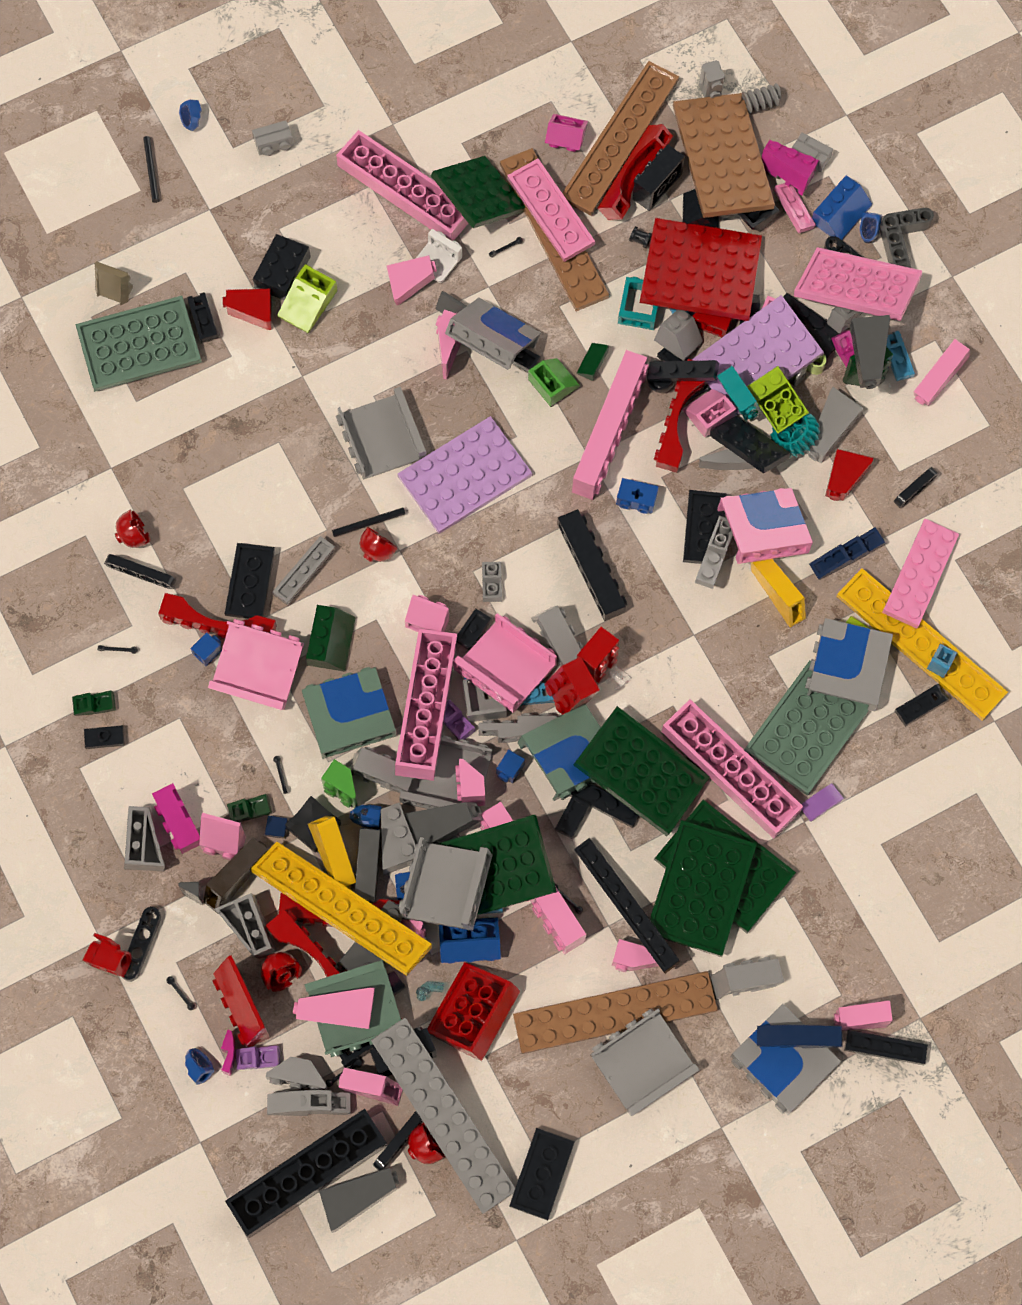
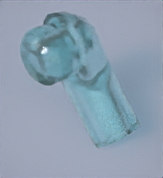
[416,981,444,1001]

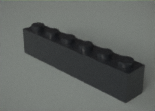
[557,509,627,622]

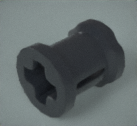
[629,226,652,248]

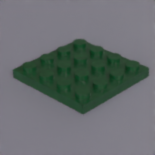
[431,156,526,229]

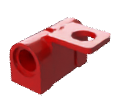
[82,933,131,978]

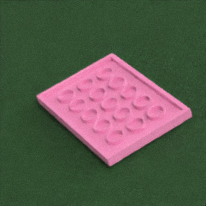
[794,247,922,321]

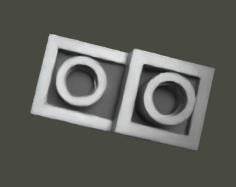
[482,562,502,602]

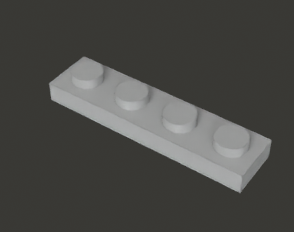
[272,536,335,605]

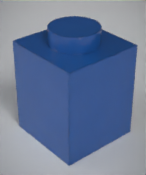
[190,632,222,666]
[496,749,525,783]

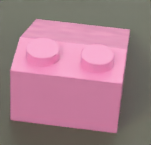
[436,310,461,380]
[199,813,246,860]

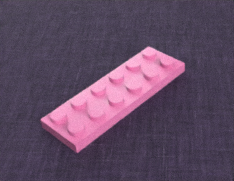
[507,159,595,262]
[882,519,959,629]

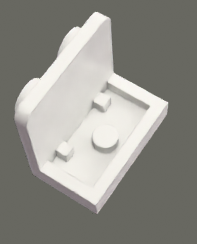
[416,229,462,283]

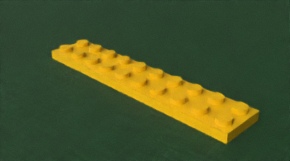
[836,568,1008,721]
[251,842,432,976]

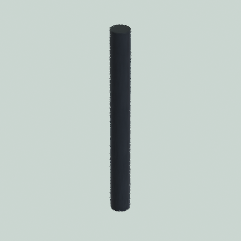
[143,136,159,203]
[332,507,405,537]

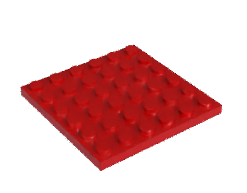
[639,218,762,321]

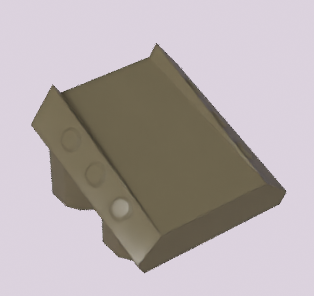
[94,261,133,306]

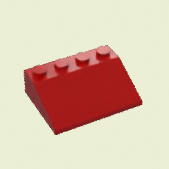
[212,955,270,1048]
[427,962,520,1061]

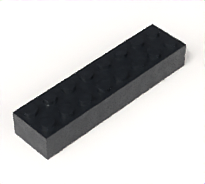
[225,1108,387,1238]

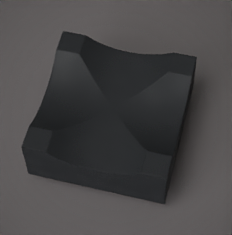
[285,796,341,853]

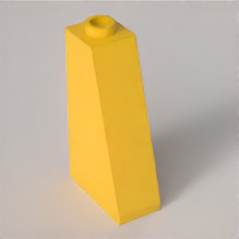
[750,559,806,628]
[308,816,356,889]

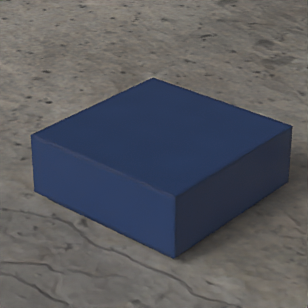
[265,816,288,839]

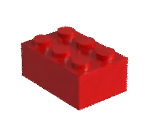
[577,626,620,683]
[544,657,600,715]

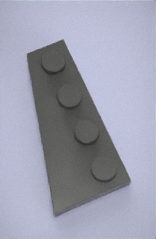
[337,900,403,970]

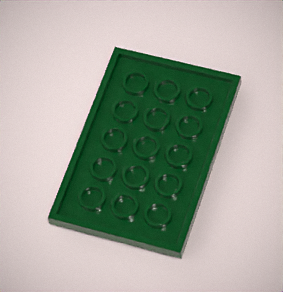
[573,706,710,837]
[654,800,796,934]
[436,815,557,915]
[650,820,757,957]

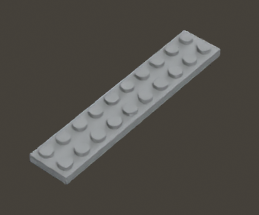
[371,1017,515,1214]

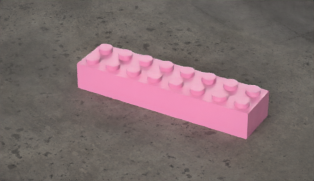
[336,130,468,241]
[572,350,649,500]
[395,629,457,781]
[662,699,803,839]
[480,802,586,955]

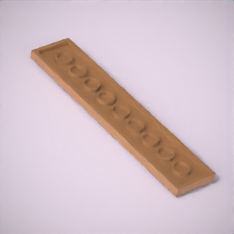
[562,61,679,216]
[500,148,609,312]
[513,971,717,1054]

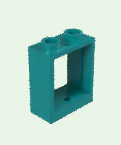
[618,277,658,330]
[717,366,761,421]

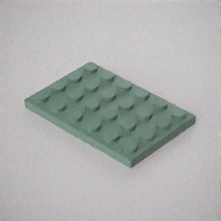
[75,295,202,392]
[744,660,869,796]

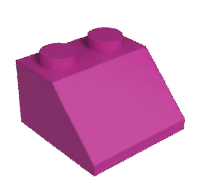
[545,114,588,152]

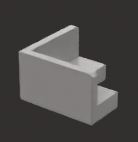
[463,679,507,722]

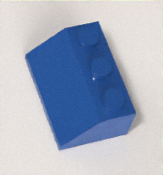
[812,175,872,240]
[439,917,501,964]

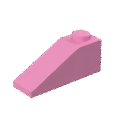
[612,939,659,972]

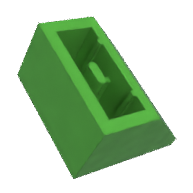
[528,358,580,407]
[321,759,358,808]

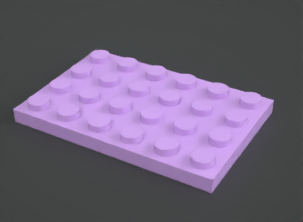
[692,295,824,416]
[397,416,532,534]

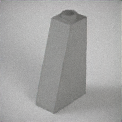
[806,387,863,463]

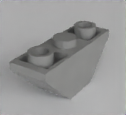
[266,1057,327,1090]

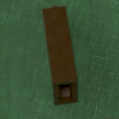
[203,838,268,914]

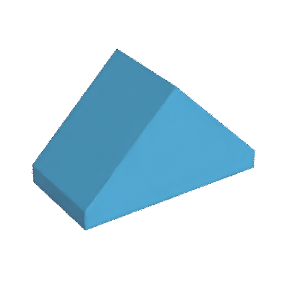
[927,644,957,678]

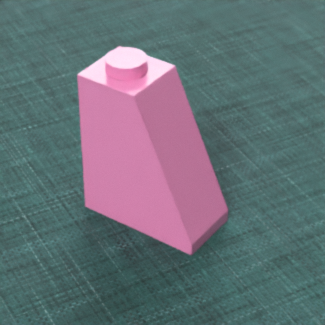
[387,255,437,305]
[834,1001,892,1031]
[338,1068,402,1106]

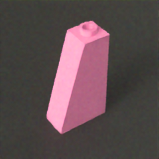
[914,339,970,406]
[293,987,375,1029]

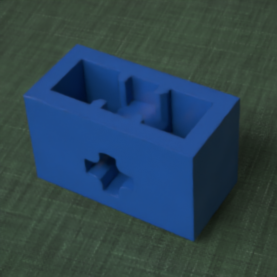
[616,478,659,514]

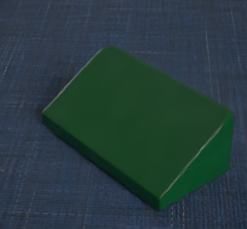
[576,343,609,381]

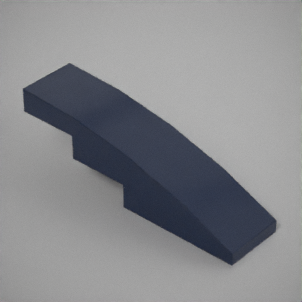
[809,527,886,580]
[757,1025,843,1049]

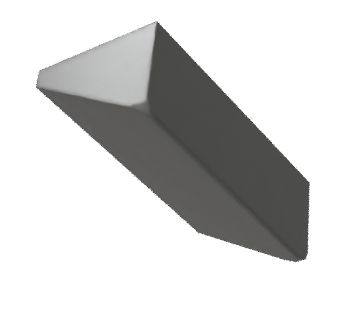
[436,291,467,314]
[178,882,203,905]

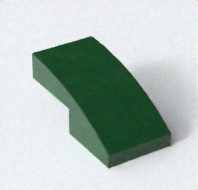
[72,690,116,716]
[227,794,272,822]

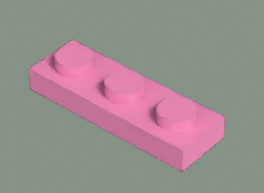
[773,183,815,233]

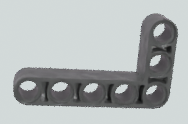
[880,208,934,268]

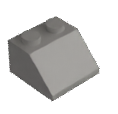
[654,309,703,361]

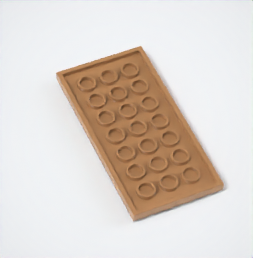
[673,93,775,218]

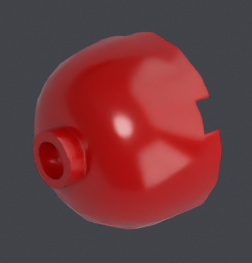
[115,509,150,548]
[359,527,398,562]
[261,952,302,992]
[408,1122,446,1164]

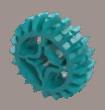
[770,412,820,458]

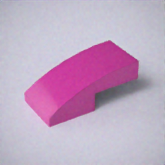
[831,330,854,368]
[221,1030,236,1076]

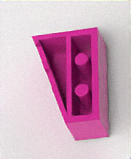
[761,140,819,196]
[152,783,200,854]

